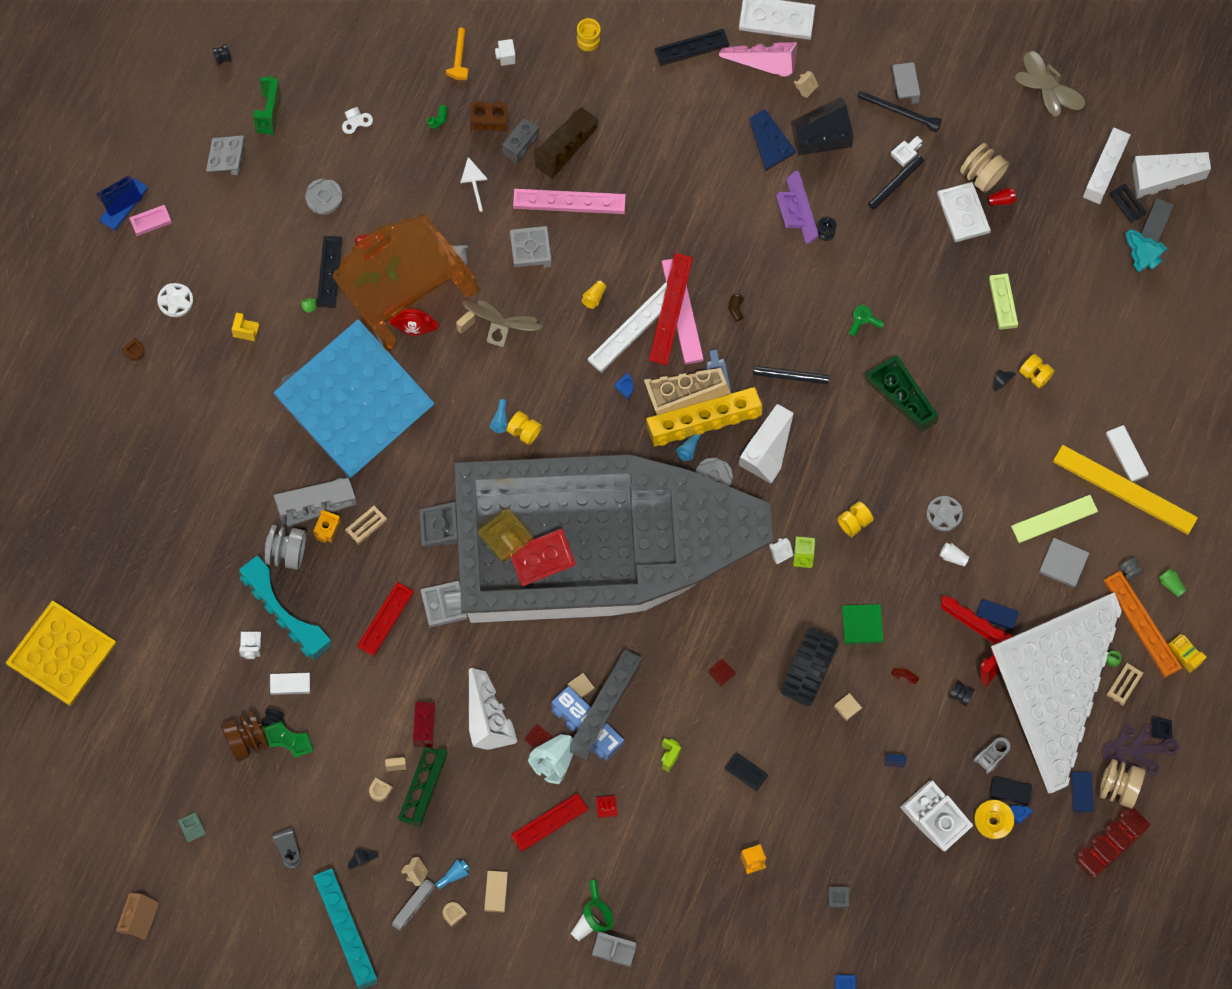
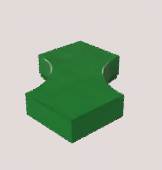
[263,721,314,758]

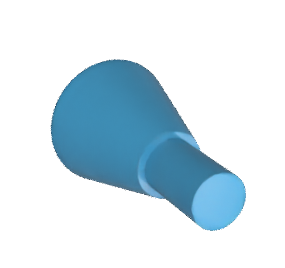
[489,399,508,433]
[676,434,702,461]
[435,859,470,889]

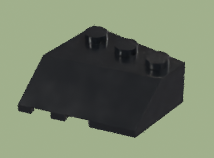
[791,97,854,156]

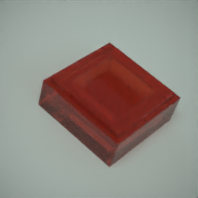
[708,659,736,687]
[524,725,552,749]

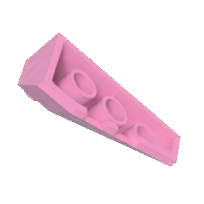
[719,42,797,76]

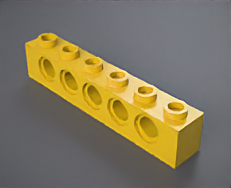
[646,387,762,447]

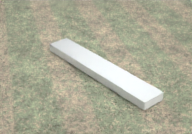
[588,282,667,373]

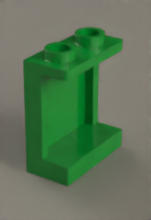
[253,76,281,135]

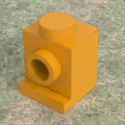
[313,510,341,543]
[740,844,766,875]

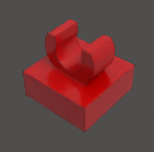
[596,796,618,819]

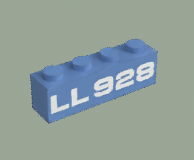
[552,686,624,761]

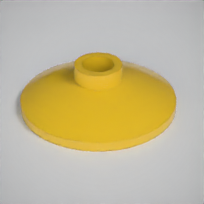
[974,800,1014,839]

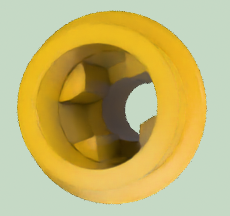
[582,281,606,309]

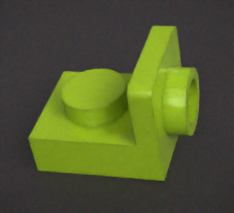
[793,536,815,568]
[661,738,681,772]

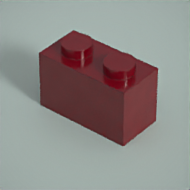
[413,702,436,747]

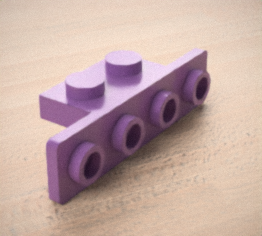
[776,171,818,244]

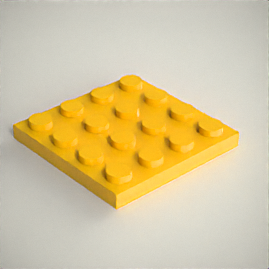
[6,600,117,706]

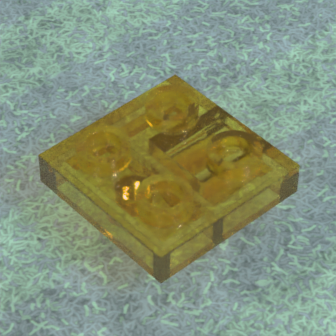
[477,509,533,563]

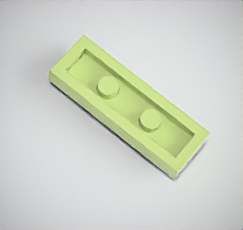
[989,274,1018,330]

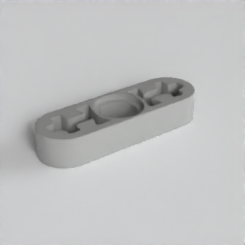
[392,879,436,931]

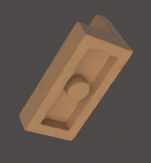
[116,893,159,940]

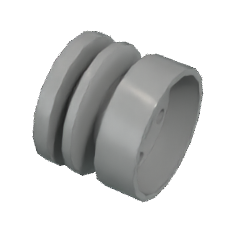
[264,525,306,570]

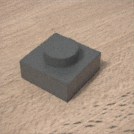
[828,887,849,908]

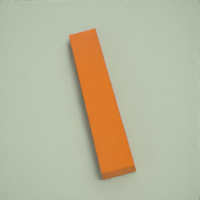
[1103,571,1182,678]

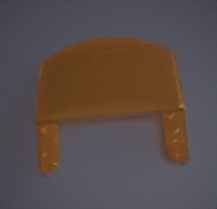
[332,214,481,352]

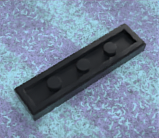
[654,29,729,66]
[317,236,342,308]

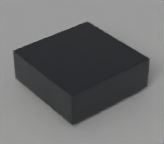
[1152,718,1172,741]

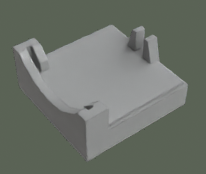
[510,226,551,268]

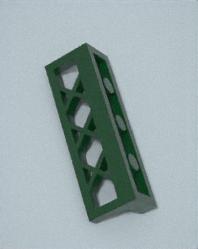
[398,746,448,828]

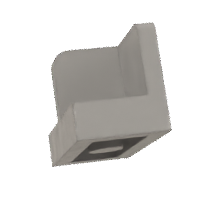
[892,62,920,104]
[592,932,637,967]

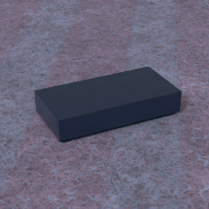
[976,599,1019,631]
[1071,772,1094,812]

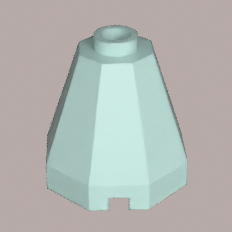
[528,734,573,784]

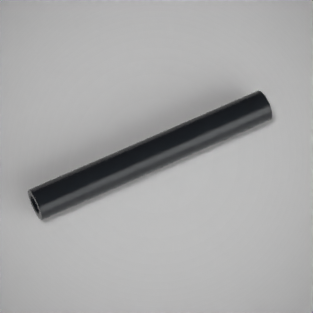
[868,155,924,210]
[753,366,829,385]

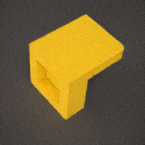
[232,313,259,341]

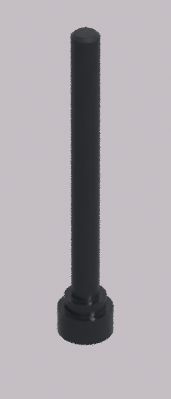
[857,91,942,133]

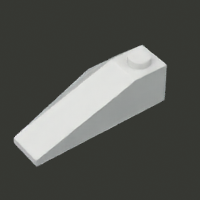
[739,404,793,484]

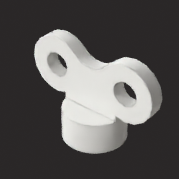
[342,107,373,134]

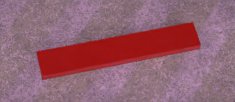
[648,253,693,366]

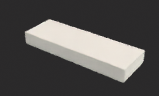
[1106,425,1149,482]

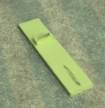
[1011,495,1098,543]

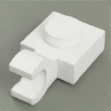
[891,136,923,167]

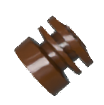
[220,711,268,762]

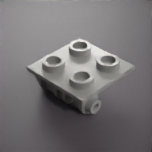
[206,135,246,175]

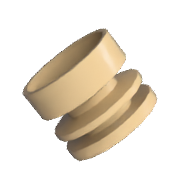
[960,143,1009,193]
[1099,759,1145,809]

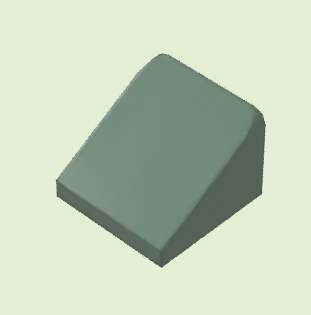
[178,812,205,842]

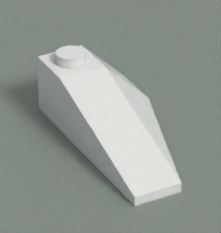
[469,668,517,750]

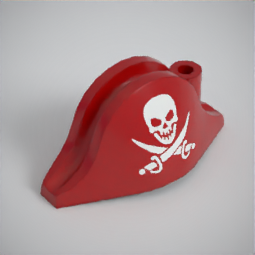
[389,308,439,336]

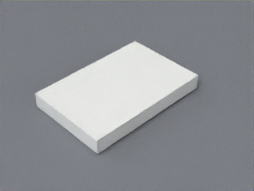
[937,182,991,242]

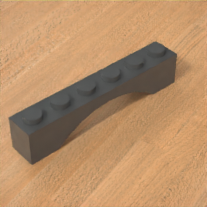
[570,650,642,761]

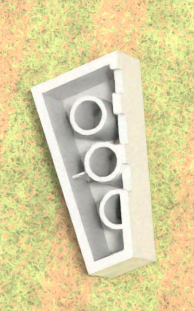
[1132,152,1211,199]

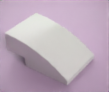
[900,781,973,852]

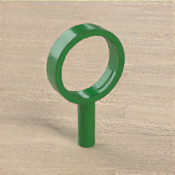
[583,880,614,933]

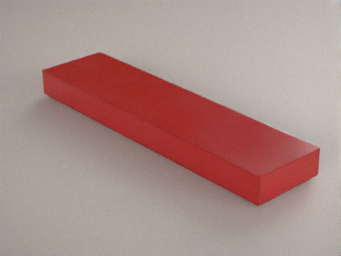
[357,582,414,657]
[511,793,588,853]

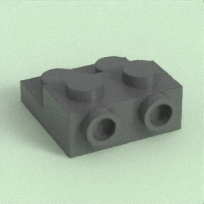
[419,502,458,548]

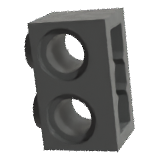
[502,118,539,164]

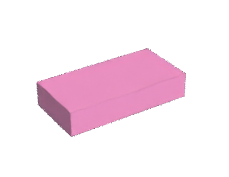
[129,205,172,236]

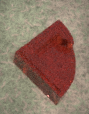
[891,668,919,684]

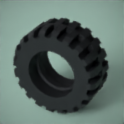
[780,627,839,706]

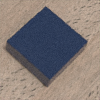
[885,754,907,768]

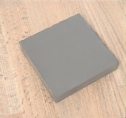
[1039,538,1089,588]

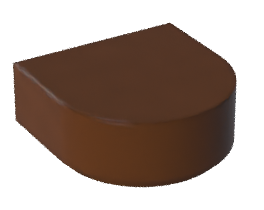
[121,338,145,361]

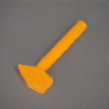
[446,28,468,80]

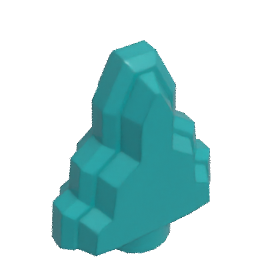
[1126,229,1168,273]

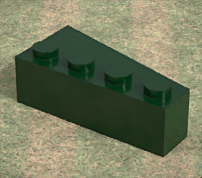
[865,355,938,432]

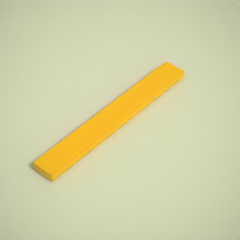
[1053,445,1198,535]

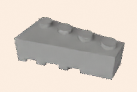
[274,478,357,527]

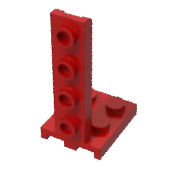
[941,595,1013,687]

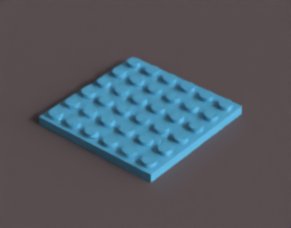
[273,319,435,478]

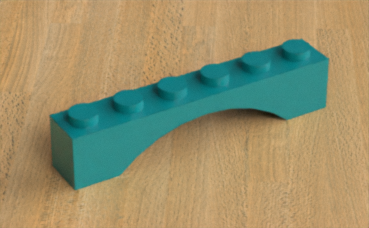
[239,555,332,661]
[313,868,378,989]

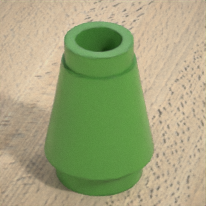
[1159,568,1186,597]

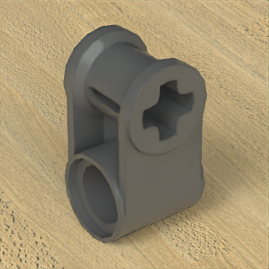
[272,828,301,869]

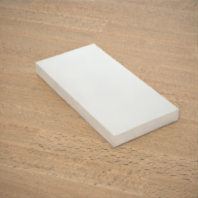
[739,0,815,40]

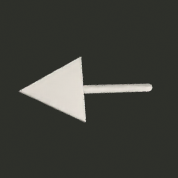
[461,157,487,212]

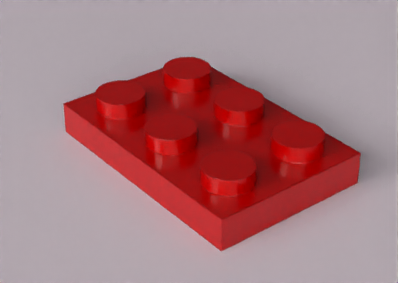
[507,529,576,587]

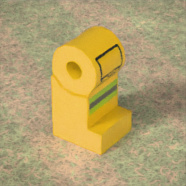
[1168,634,1207,673]

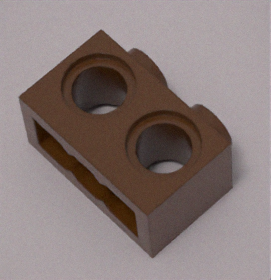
[470,101,508,132]

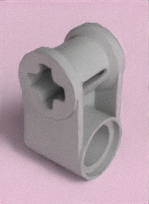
[973,737,1010,775]

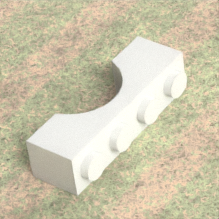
[1083,128,1131,204]

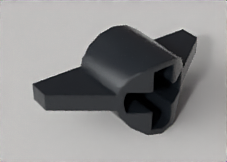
[993,370,1016,392]
[348,849,378,870]

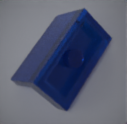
[96,176,142,216]

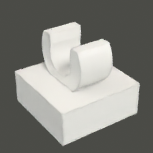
[769,538,794,564]

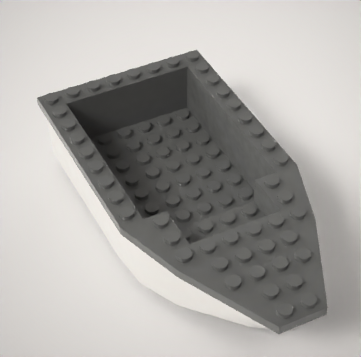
[455,455,773,623]

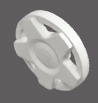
[157,283,193,317]

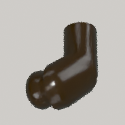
[728,294,744,322]

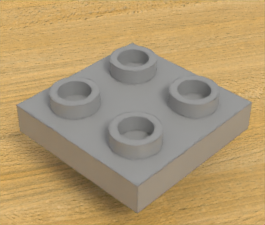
[421,581,467,628]

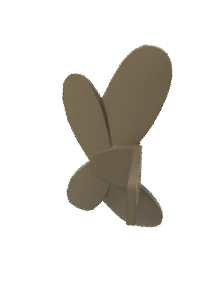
[1015,51,1085,116]
[463,300,543,347]

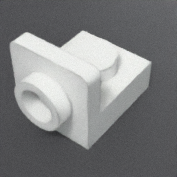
[239,632,261,659]

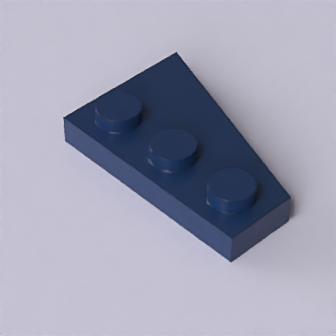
[749,109,796,172]

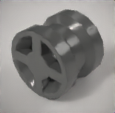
[1120,557,1144,580]

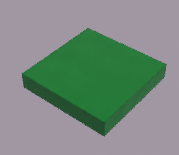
[841,604,883,645]

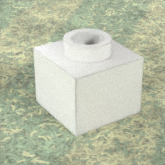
[495,39,515,66]

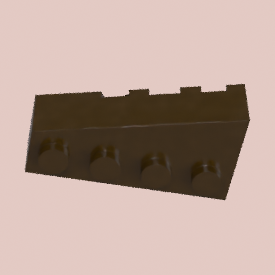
[535,107,599,179]

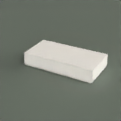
[270,673,310,695]

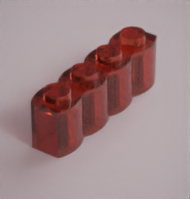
[1076,808,1151,880]

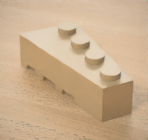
[644,368,730,415]

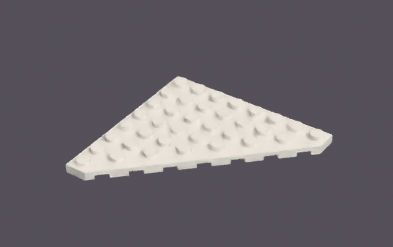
[991,593,1122,793]

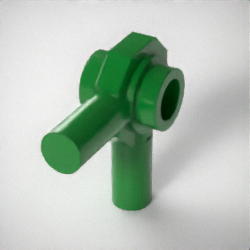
[848,305,884,337]

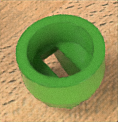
[301,298,317,313]
[1106,650,1122,667]

